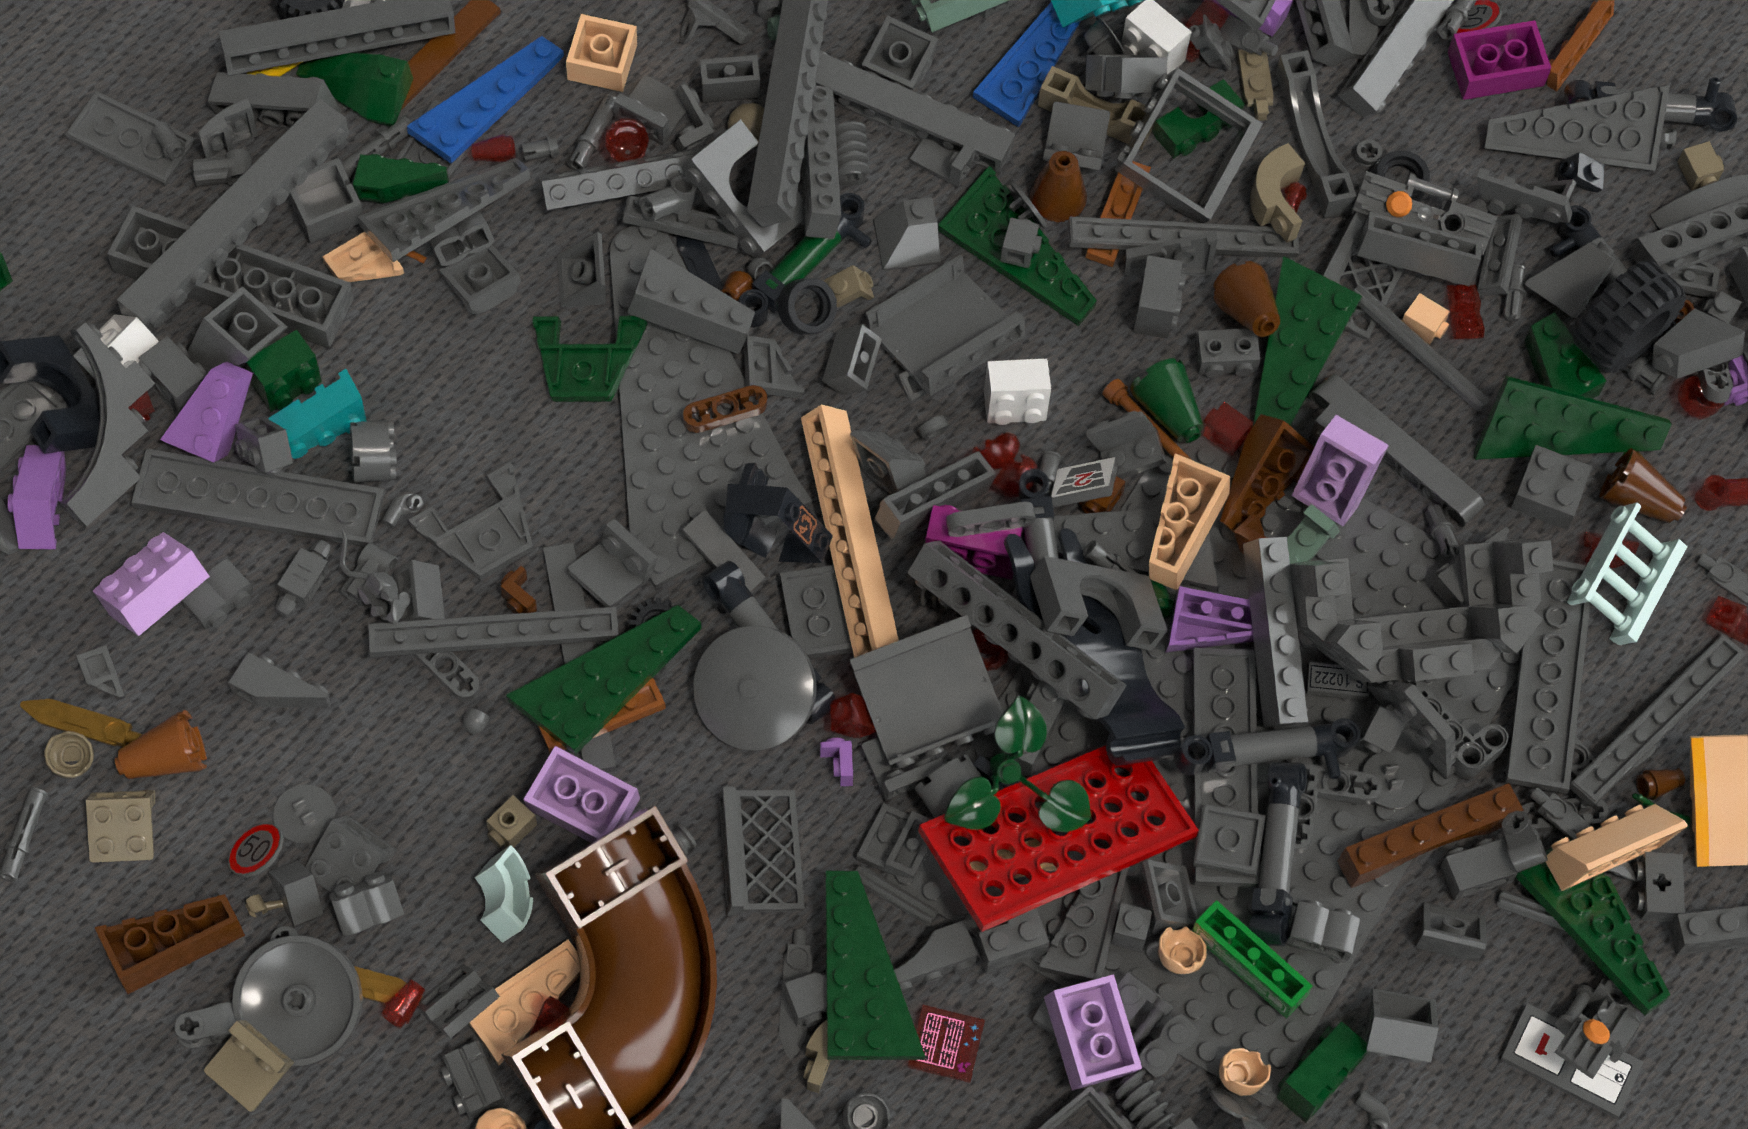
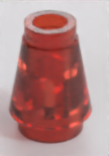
[471,133,516,162]
[380,979,426,1029]

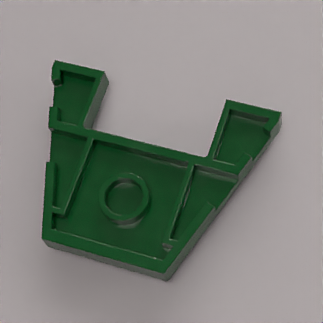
[532,316,648,402]

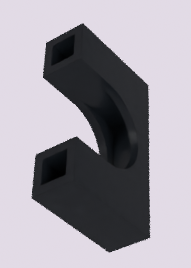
[0,335,100,454]

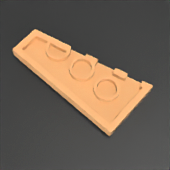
[468,940,580,1066]

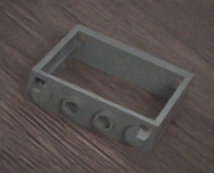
[1115,68,1263,223]

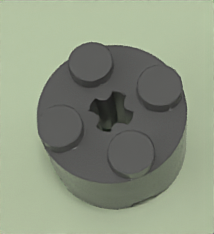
[350,420,397,482]
[915,754,982,818]

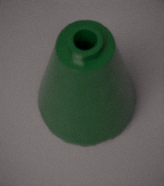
[1130,358,1204,443]

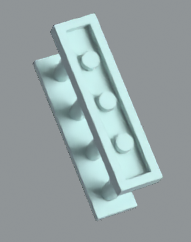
[1567,502,1688,645]

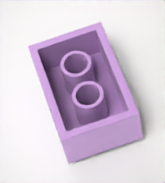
[1292,415,1389,526]
[93,532,210,636]
[524,746,640,843]
[1044,974,1142,1090]

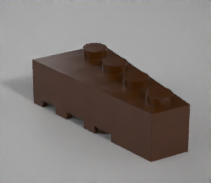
[95,894,245,994]

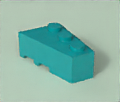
[1051,0,1145,27]
[268,369,367,459]

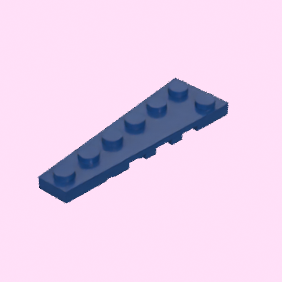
[973,2,1081,127]
[407,36,564,164]

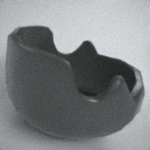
[842,1093,890,1129]

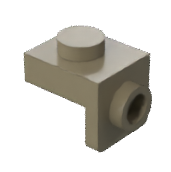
[823,265,874,307]

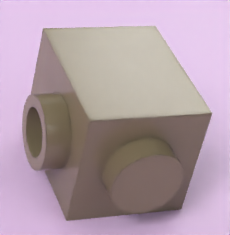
[1677,141,1724,191]
[486,795,537,848]

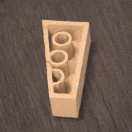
[1149,453,1230,590]

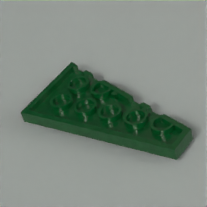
[938,166,1097,326]
[1253,256,1362,426]
[1474,376,1672,459]
[1516,836,1670,1016]
[825,871,925,1060]

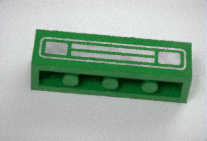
[1192,900,1313,1019]

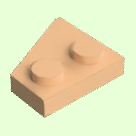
[323,232,404,282]

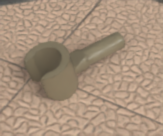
[246,894,283,917]

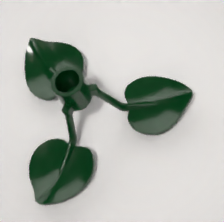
[944,695,1091,832]

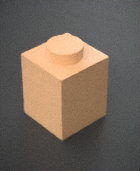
[1402,293,1450,344]

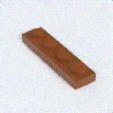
[1547,0,1615,92]
[1085,161,1151,267]
[538,678,666,754]

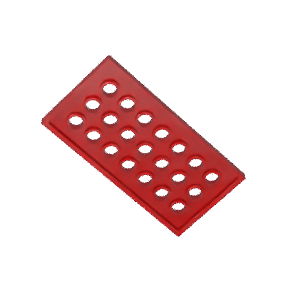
[918,745,1199,932]

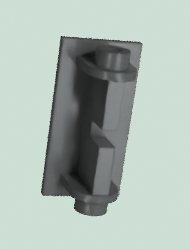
[1189,14,1234,70]

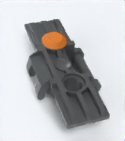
[1352,171,1498,255]
[1554,974,1641,1079]

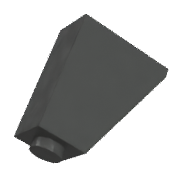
[1525,241,1618,318]
[1652,308,1745,379]

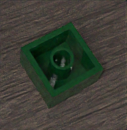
[246,330,322,412]

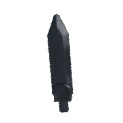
[677,235,723,291]

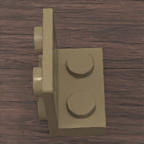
[86,790,155,862]
[204,1020,294,1112]

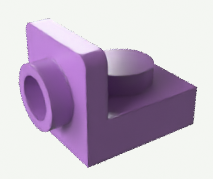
[1723,355,1748,406]
[820,738,853,786]

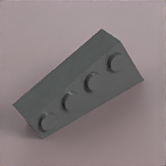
[627,248,755,354]

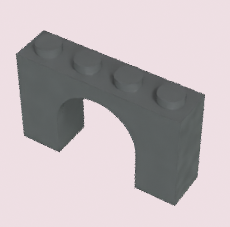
[682,119,804,258]
[1030,556,1167,651]

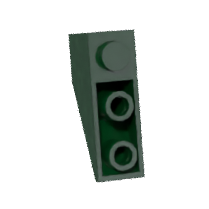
[353,154,449,203]

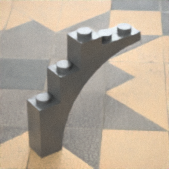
[60,322,155,527]

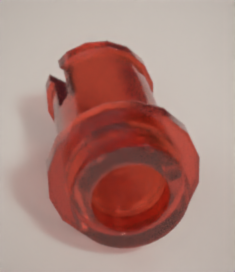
[1284,182,1307,213]

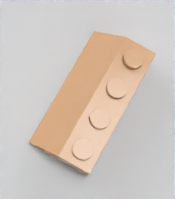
[1546,804,1688,891]

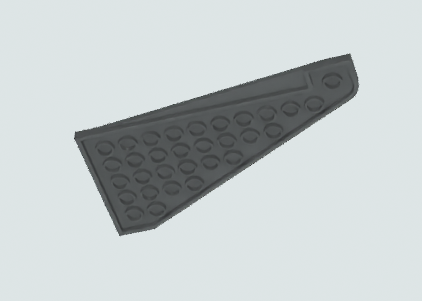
[610,225,812,589]

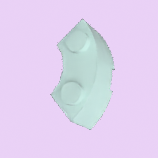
[475,845,533,943]

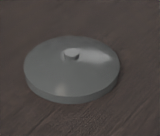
[694,626,816,750]
[232,936,363,1066]

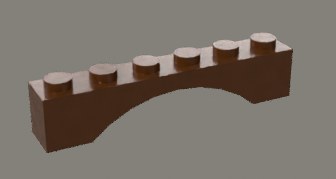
[1337,783,1524,888]

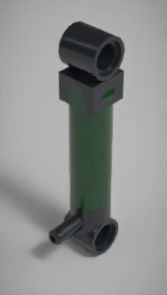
[739,193,872,328]

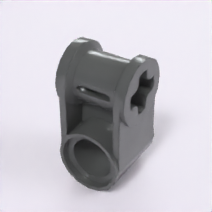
[1502,811,1548,873]
[175,1002,236,1048]

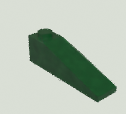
[296,53,414,126]

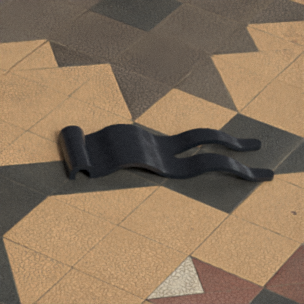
[1004,528,1194,766]

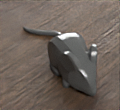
[340,530,411,624]

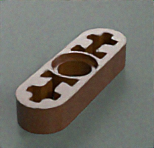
[683,385,767,433]

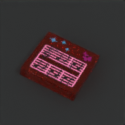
[908,1005,985,1083]

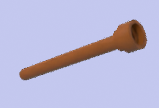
[1102,378,1192,460]

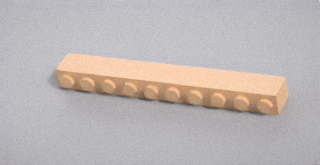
[801,404,899,658]

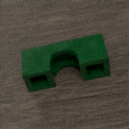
[1153,79,1244,159]

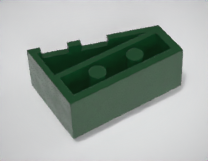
[1277,1021,1368,1123]

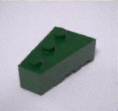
[1525,313,1607,399]

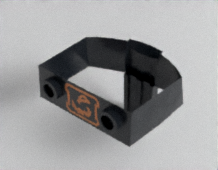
[723,463,833,563]

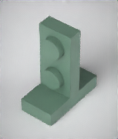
[1287,504,1340,563]

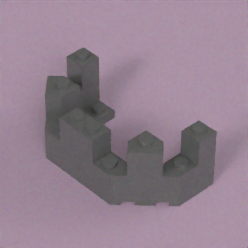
[1290,539,1554,683]

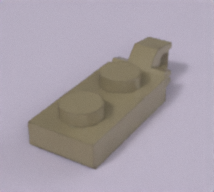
[1237,49,1274,121]

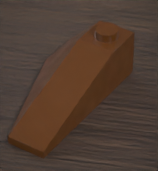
[1220,414,1315,533]

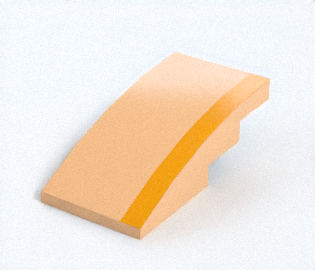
[1690,734,1748,867]

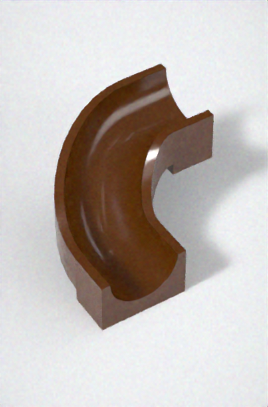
[501,806,717,1129]

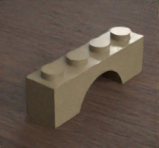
[1038,66,1155,150]

